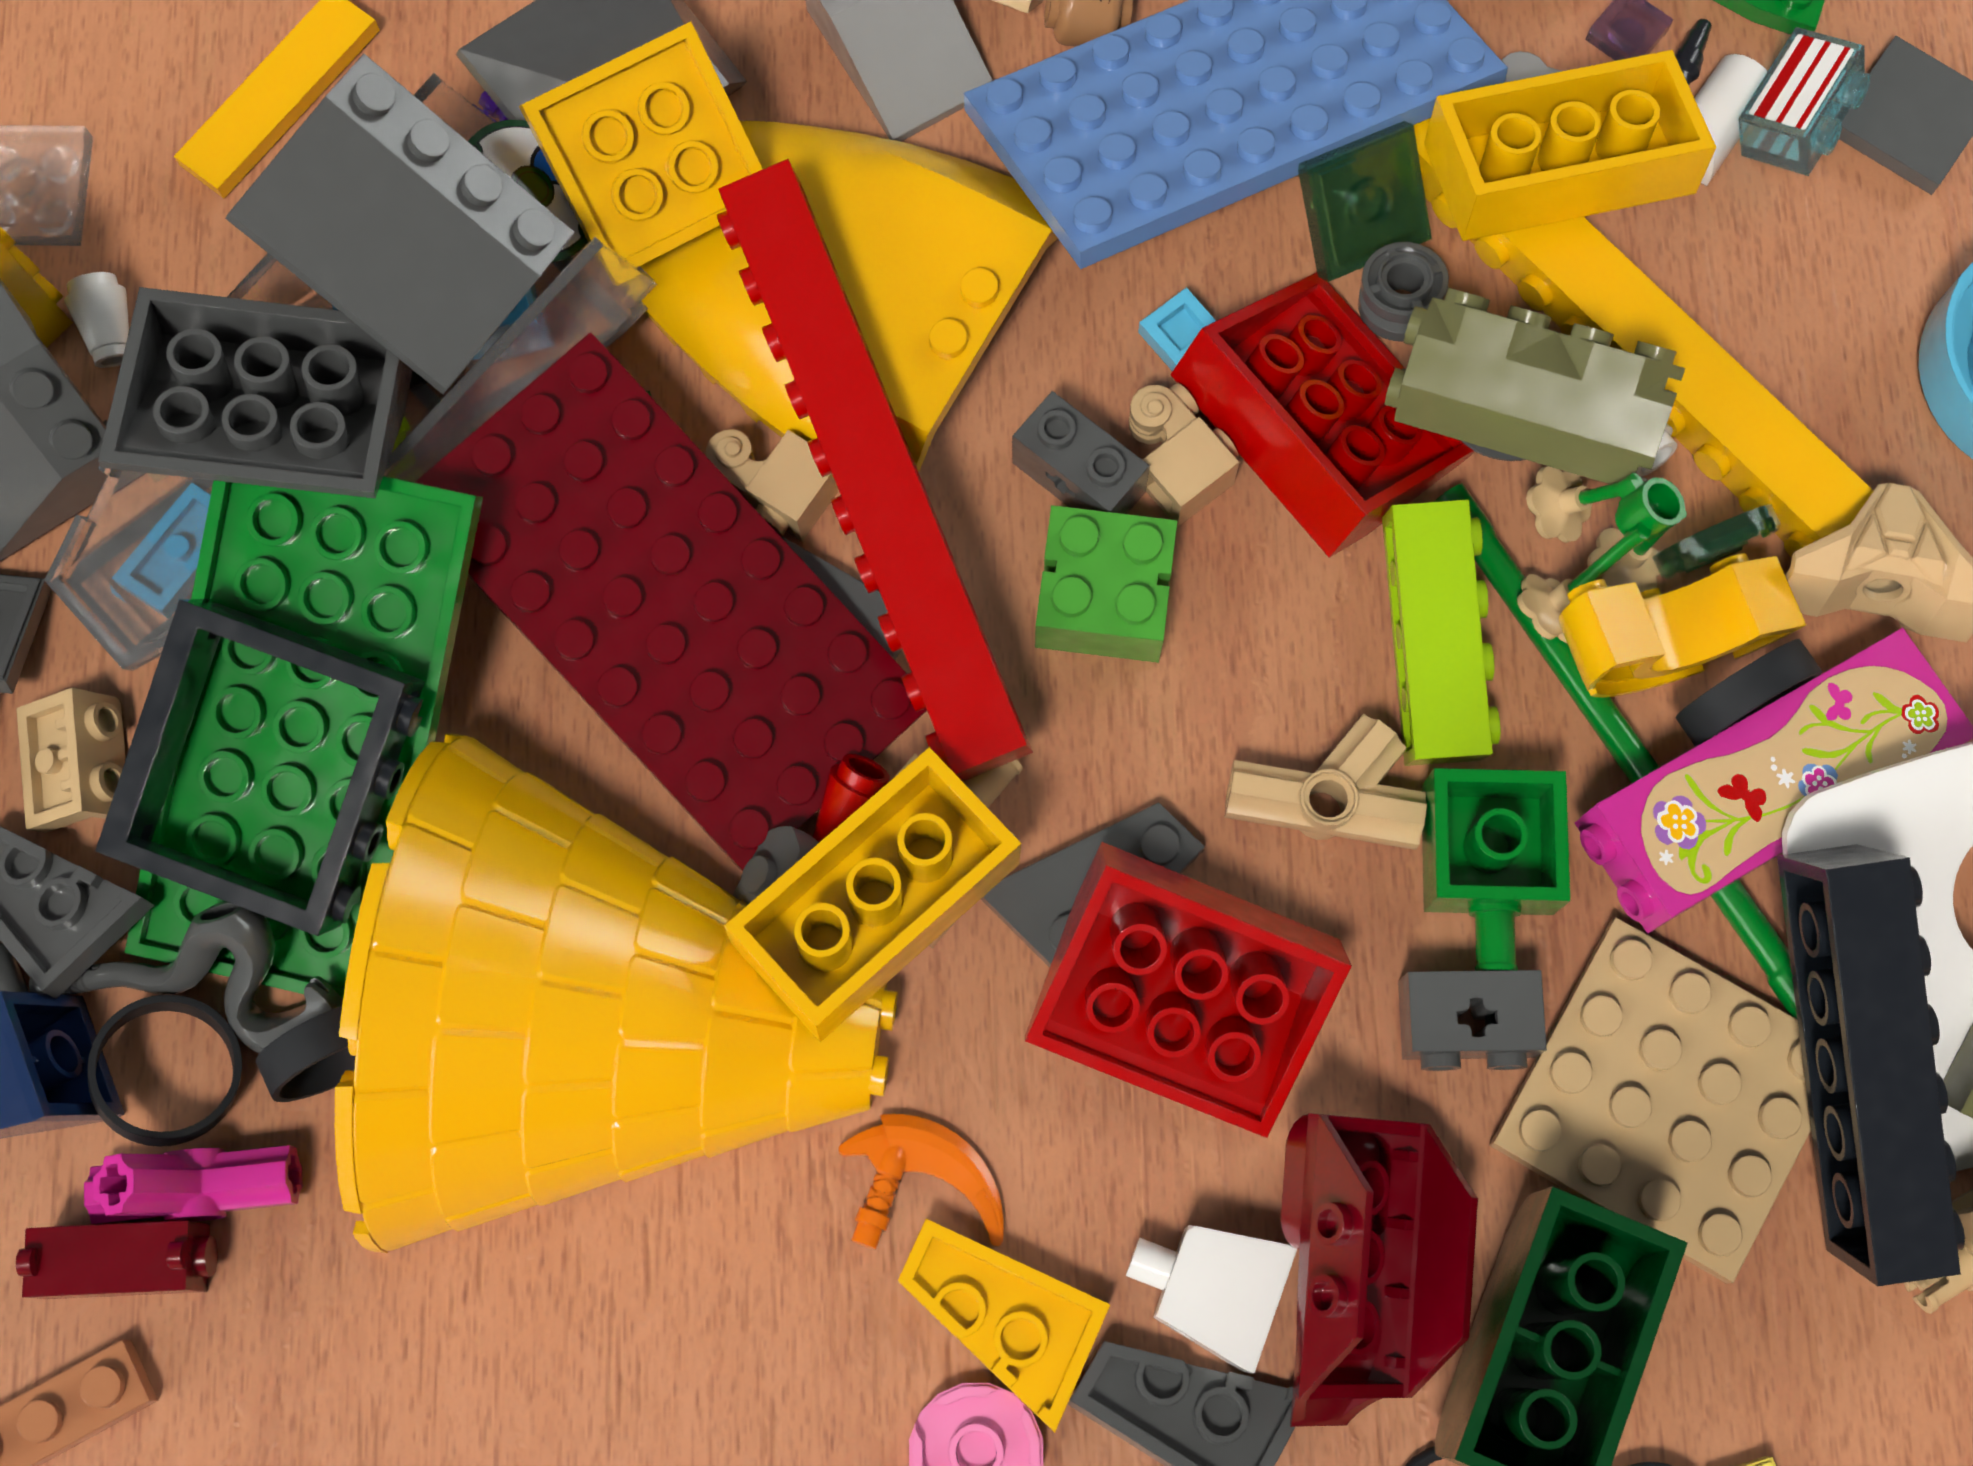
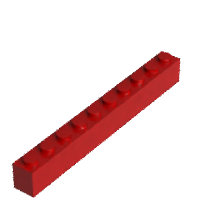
[717,159,1033,782]

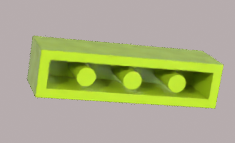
[1382,500,1501,766]

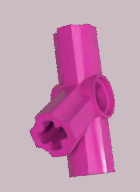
[84,1145,303,1225]

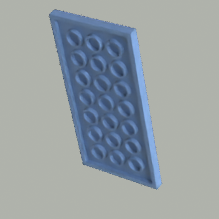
[963,0,1508,269]

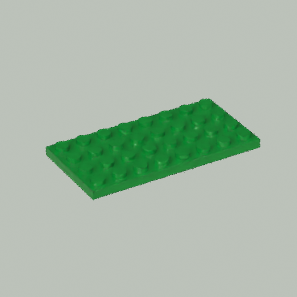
[125,476,483,998]

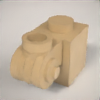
[1129,383,1239,527]
[706,429,839,542]

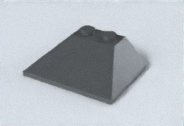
[456,0,747,121]
[0,279,143,561]

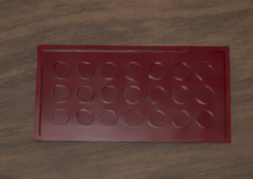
[415,332,927,872]

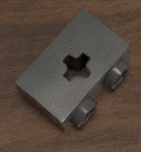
[1012,391,1150,514]
[1398,970,1547,1071]

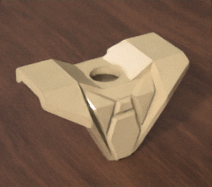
[1785,483,1973,643]

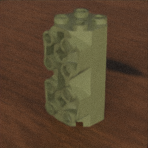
[1385,288,1685,484]

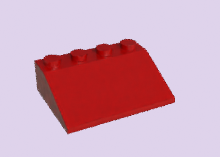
[1170,272,1474,558]
[1025,842,1352,1138]

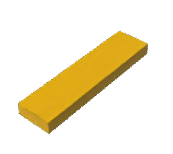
[174,0,380,199]

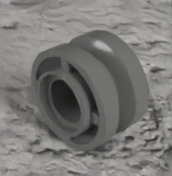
[1358,242,1449,342]

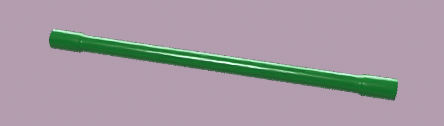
[1434,483,1797,1019]

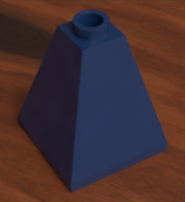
[0,991,125,1139]

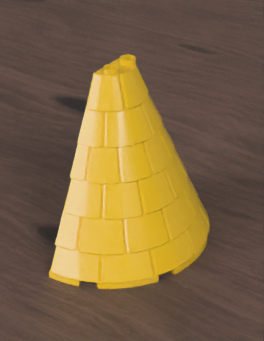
[334,734,898,1253]

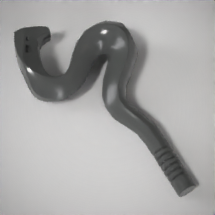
[29,901,343,1054]

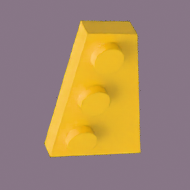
[898,1219,1110,1433]

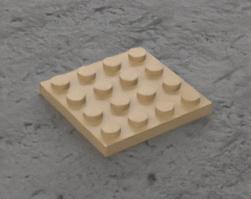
[1489,917,1811,1283]

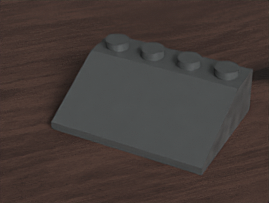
[225,54,575,394]
[98,287,413,499]

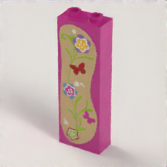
[1574,628,1973,934]

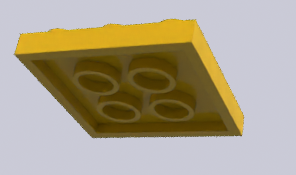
[519,21,763,280]

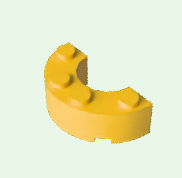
[1558,553,1806,698]

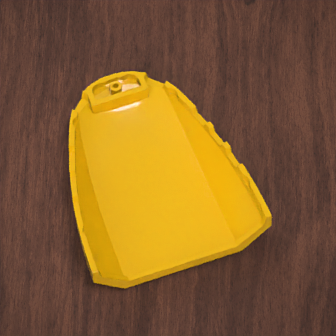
[622,120,1058,471]

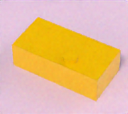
[1424,50,1716,241]
[724,747,1022,1042]

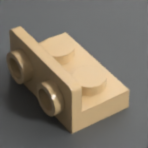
[16,688,126,833]

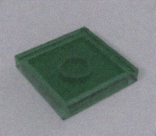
[1298,121,1432,282]

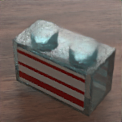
[1739,27,1871,176]

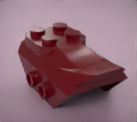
[1281,1113,1478,1427]

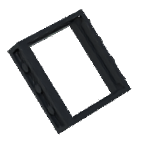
[95,599,425,936]

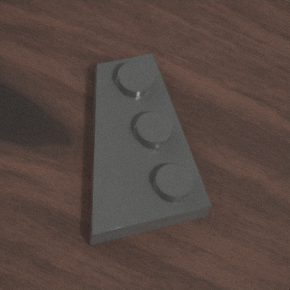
[981,802,1205,968]
[0,826,154,999]
[1068,1341,1295,1466]

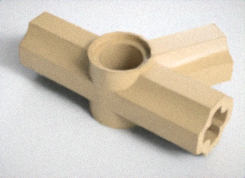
[1224,714,1427,850]

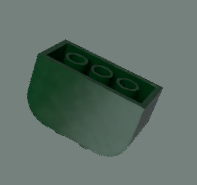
[1435,1186,1688,1466]

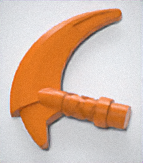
[838,1114,1004,1250]

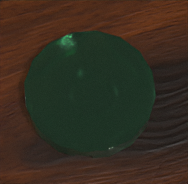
[1652,504,1781,580]

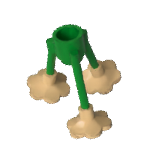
[1517,466,1687,643]

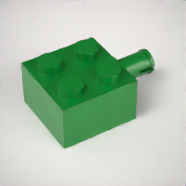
[1421,768,1570,971]

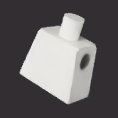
[1126,1225,1297,1373]

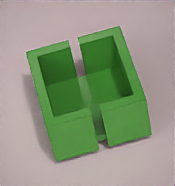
[1035,505,1177,663]

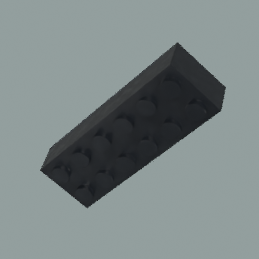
[1777,844,1965,1287]

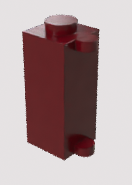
[16,1221,218,1299]

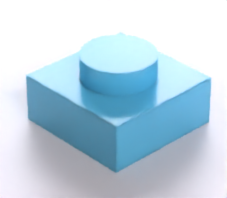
[1138,287,1216,371]

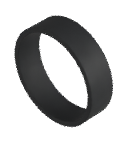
[1675,639,1822,747]
[88,995,242,1147]
[256,1006,355,1102]

